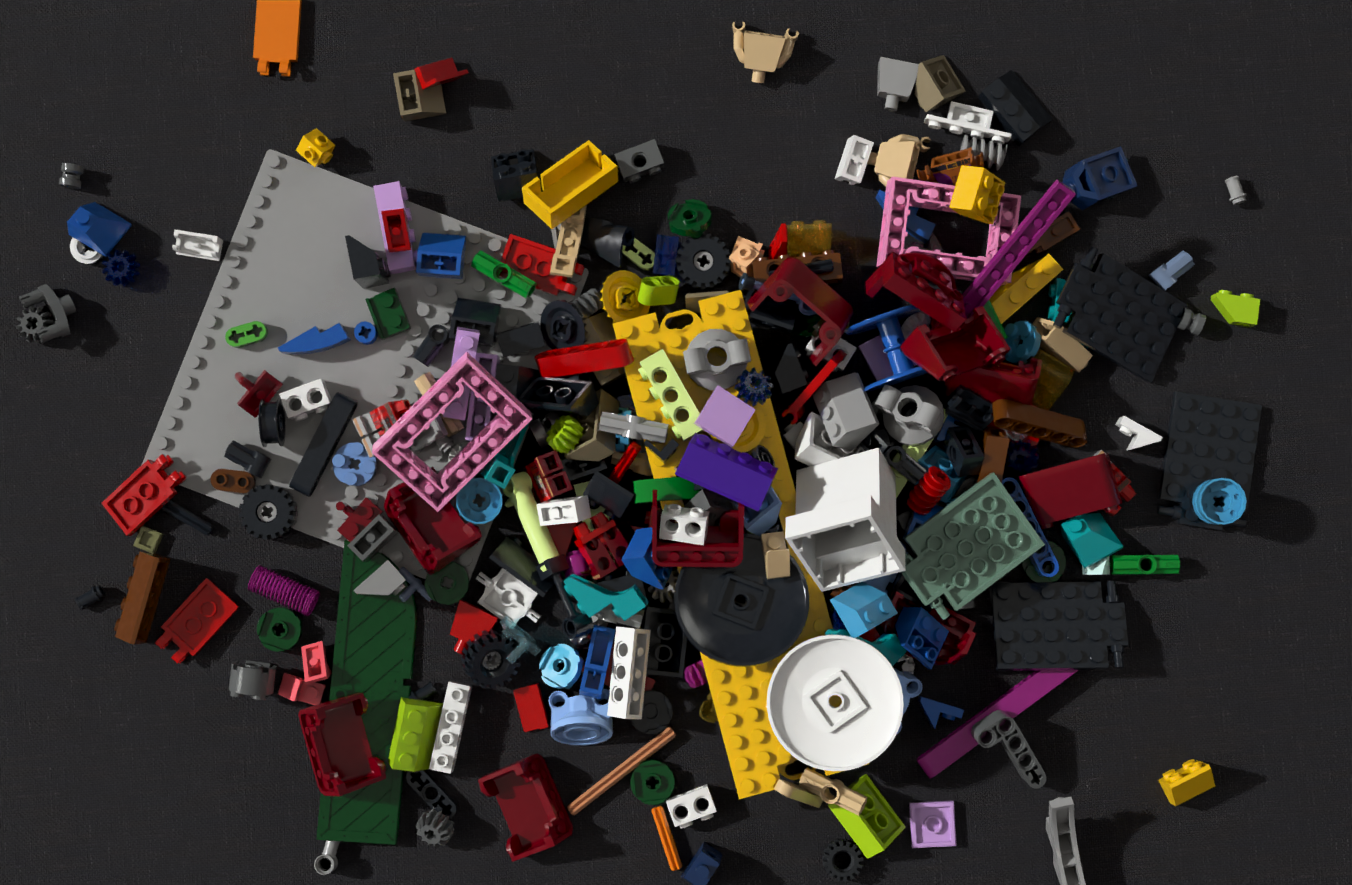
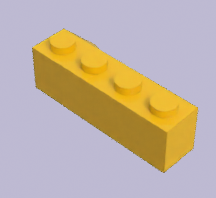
[989,253,1063,324]

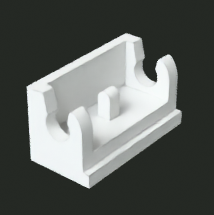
[835,135,874,185]
[172,230,223,261]

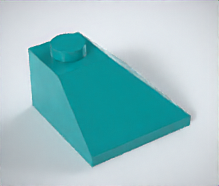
[1060,513,1123,569]

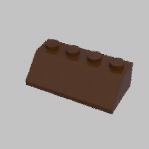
[114,551,171,645]

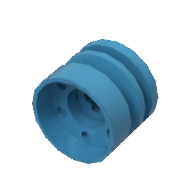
[456,477,502,524]
[1192,478,1247,525]

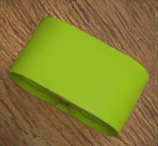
[638,276,680,306]

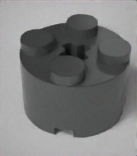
[229,660,277,700]

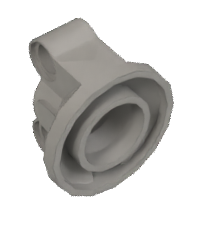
[683,329,751,391]
[875,385,945,446]

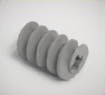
[960,135,1008,171]

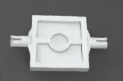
[476,568,541,628]

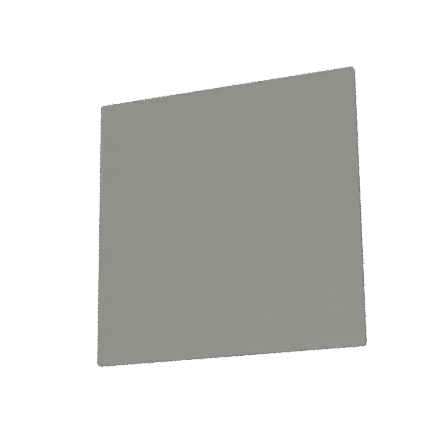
[142,149,589,588]

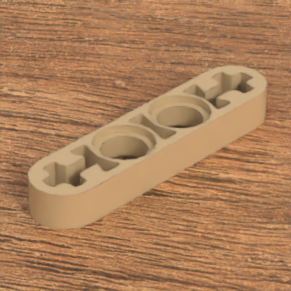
[774,779,823,808]

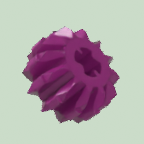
[683,659,708,688]

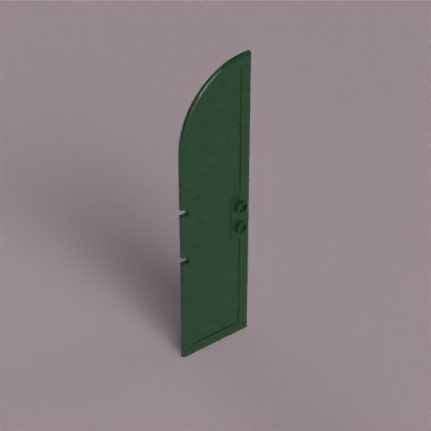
[316,540,417,845]

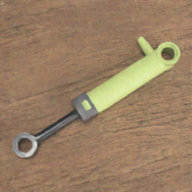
[502,471,594,639]

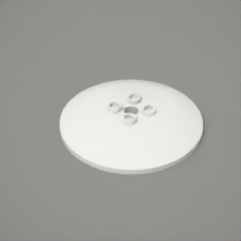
[767,634,904,771]

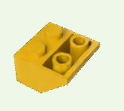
[949,165,1005,225]
[1158,759,1215,806]

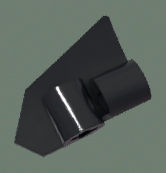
[581,217,635,268]

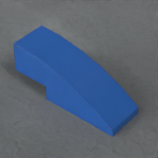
[876,190,935,244]
[278,323,351,355]
[579,625,616,699]

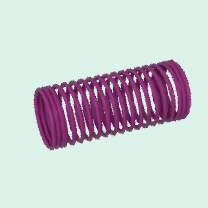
[248,565,320,616]

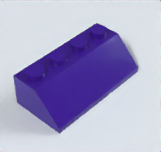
[675,432,778,511]

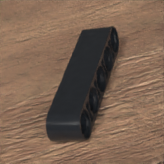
[289,392,358,497]

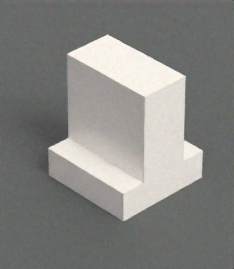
[785,448,906,592]

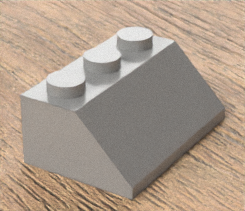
[812,372,879,451]
[354,560,406,596]

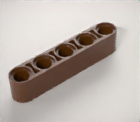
[992,399,1087,448]

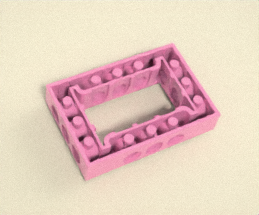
[876,177,1021,286]
[372,352,532,512]

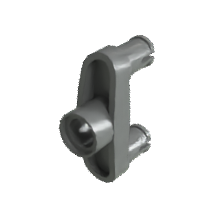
[19,284,76,344]

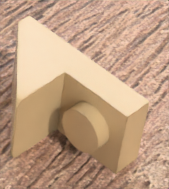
[760,531,790,580]

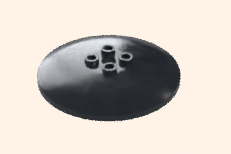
[674,533,809,667]

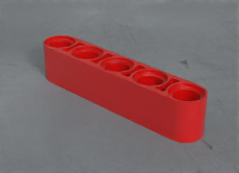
[534,339,634,378]

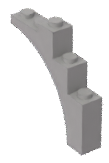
[1046,797,1086,885]

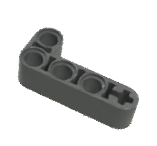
[971,710,1047,789]

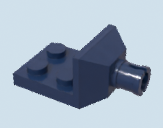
[1062,146,1138,210]

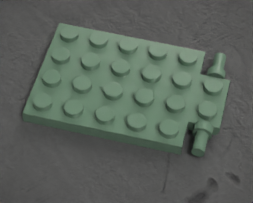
[901,472,1045,620]

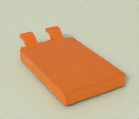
[253,0,302,77]

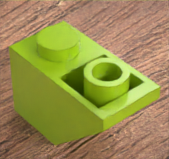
[1211,290,1260,327]

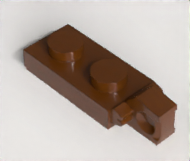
[1026,211,1080,255]

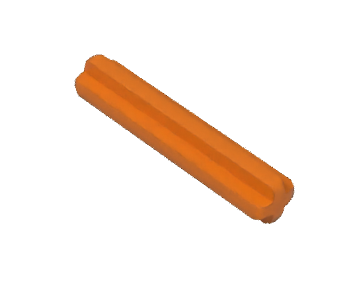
[652,806,682,871]

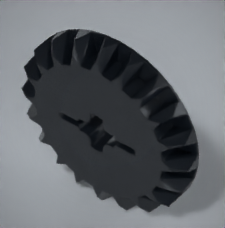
[540,300,588,350]

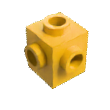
[296,128,336,167]

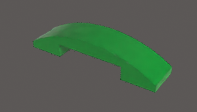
[633,477,700,503]

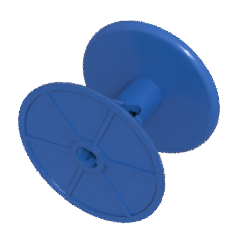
[844,305,928,392]

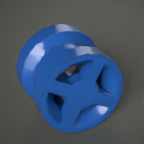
[354,321,378,345]

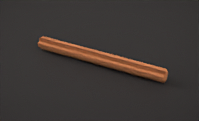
[567,727,676,815]

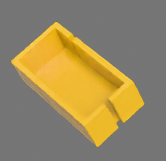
[522,140,618,229]

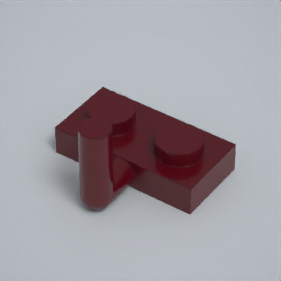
[235,370,283,418]
[336,497,384,542]

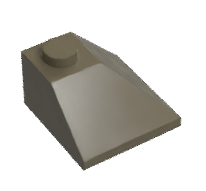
[915,55,966,112]

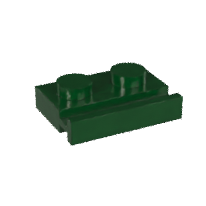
[365,288,411,340]

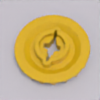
[600,270,650,323]
[710,396,766,453]

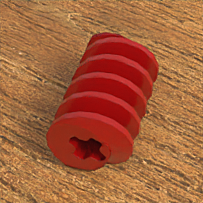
[907,466,951,515]

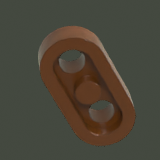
[210,469,256,494]

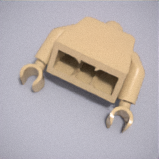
[732,22,799,83]
[867,134,931,187]

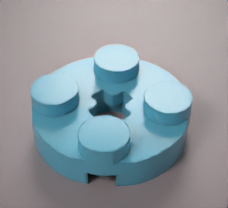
[539,644,584,689]

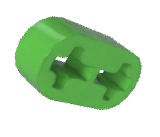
[225,321,268,348]

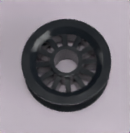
[258,398,286,447]

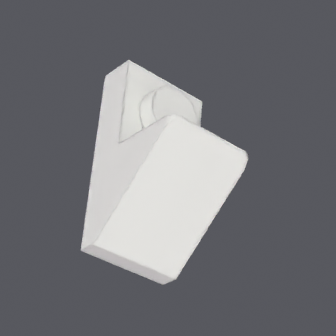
[1115,416,1163,451]

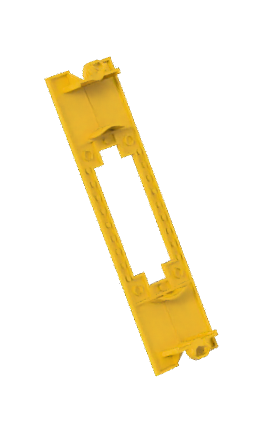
[613,290,869,799]

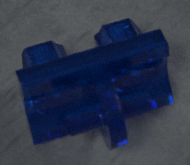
[653,234,679,276]

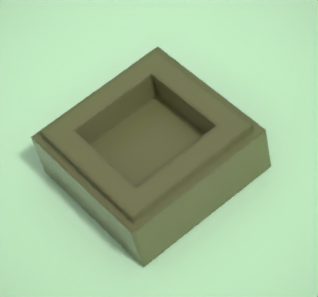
[133,526,164,554]

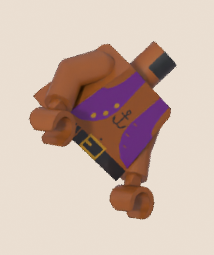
[916,147,985,186]

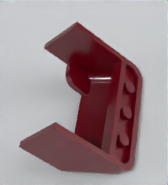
[747,257,853,366]
[652,490,744,567]

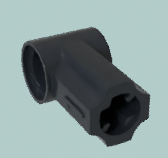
[413,324,450,367]
[224,440,272,478]
[884,446,927,485]

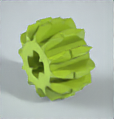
[546,415,583,454]

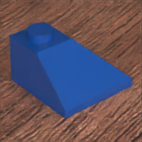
[67,202,132,257]

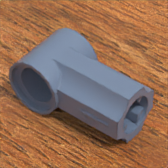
[1148,250,1195,291]

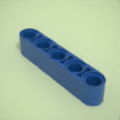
[1002,478,1059,577]

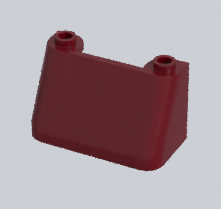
[900,306,1010,382]
[944,358,1042,406]
[1019,452,1122,529]
[384,467,482,575]
[299,693,386,796]
[478,753,573,862]

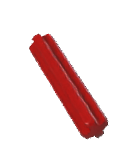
[608,442,641,484]

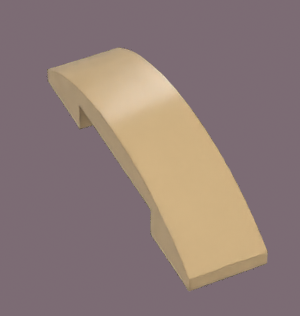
[550,205,587,278]

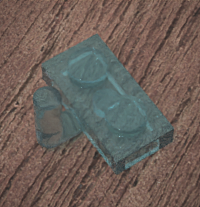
[500,616,541,664]

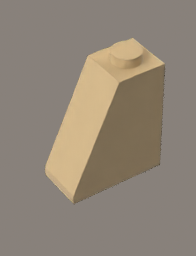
[1032,317,1093,372]

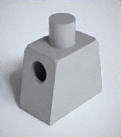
[877,57,919,111]

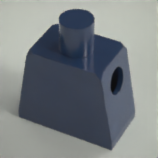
[681,842,722,885]

